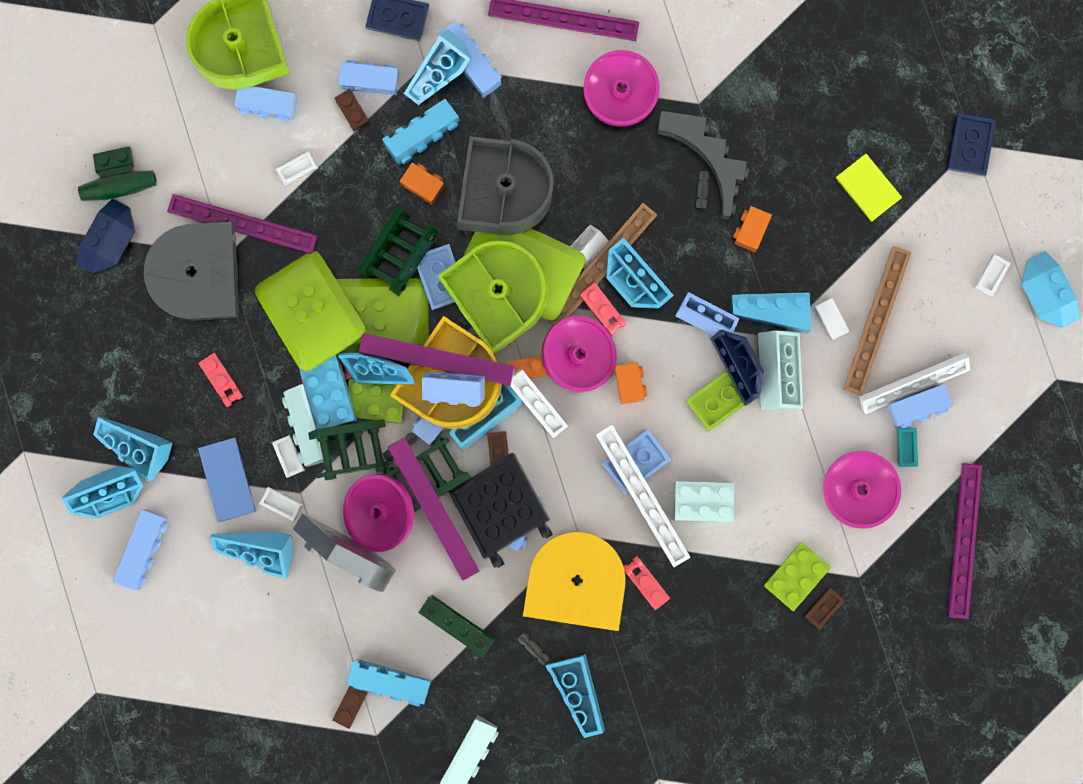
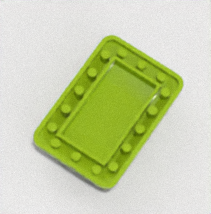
[463,229,586,321]
[255,251,366,371]
[336,278,429,354]

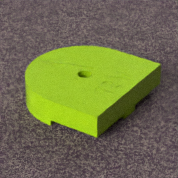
[186,0,290,90]
[437,241,549,355]

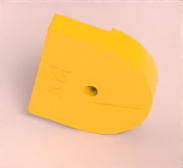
[390,316,502,429]
[523,532,625,631]

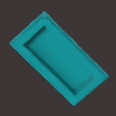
[897,428,918,467]

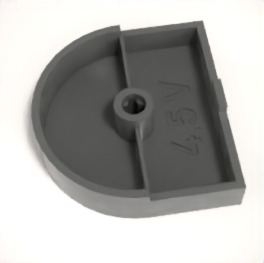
[457,136,553,235]
[144,222,239,321]
[293,513,396,592]

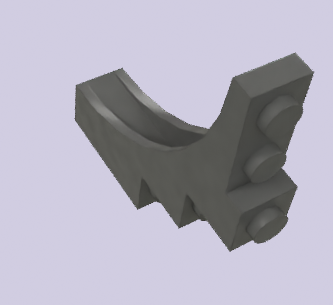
[657,111,749,220]

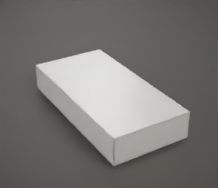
[276,151,318,186]
[975,254,1011,297]
[814,298,850,340]
[272,435,305,478]
[259,487,303,521]

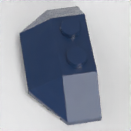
[76,199,136,274]
[710,330,764,406]

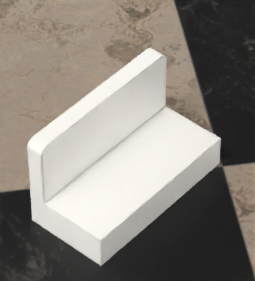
[570,225,609,270]

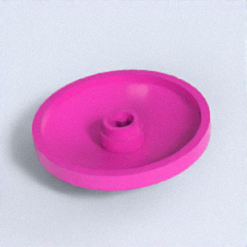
[583,50,660,127]
[542,316,617,393]
[823,451,901,529]
[343,474,414,552]

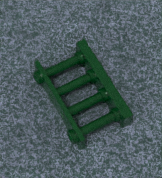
[357,206,439,297]
[308,419,394,481]
[383,437,471,512]
[418,595,496,658]

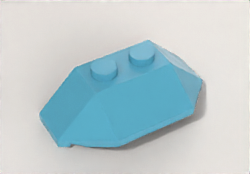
[606,237,674,308]
[1021,251,1080,328]
[62,467,143,518]

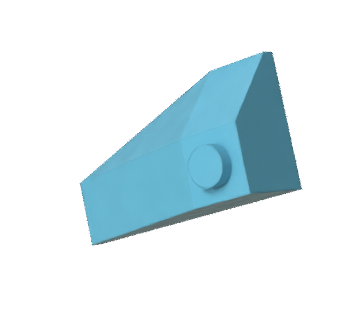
[404,29,472,105]
[338,352,415,384]
[93,417,172,482]
[211,532,293,578]

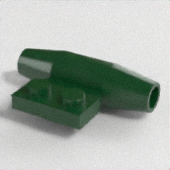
[78,146,157,201]

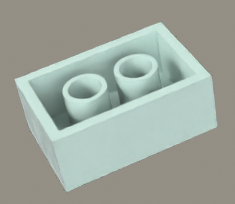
[674,481,734,522]

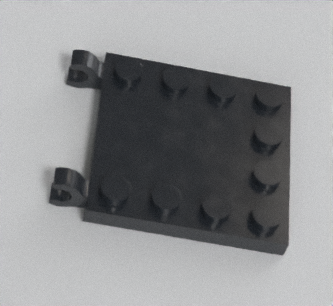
[449,453,553,568]

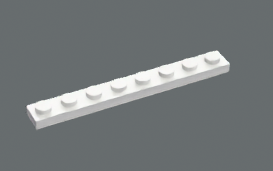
[595,424,690,567]

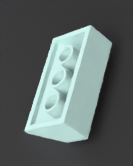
[758,331,803,410]
[282,384,323,467]
[440,715,499,784]

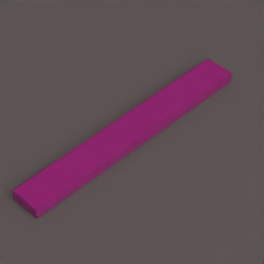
[488,0,639,42]
[167,194,318,254]
[359,333,515,386]
[388,437,480,581]
[948,463,982,619]

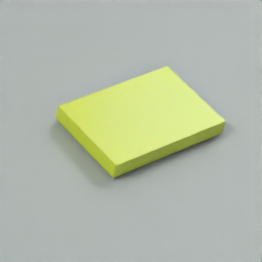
[836,154,902,222]

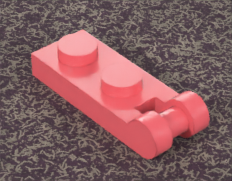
[579,282,627,336]
[198,353,244,408]
[623,556,670,610]

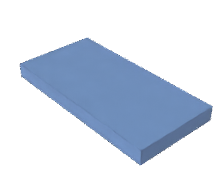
[198,438,256,522]

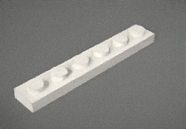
[859,353,970,414]

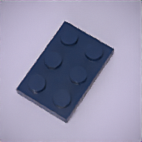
[365,0,430,42]
[947,113,996,177]

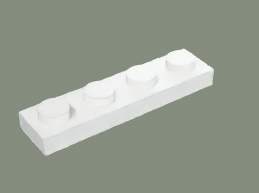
[511,368,568,438]

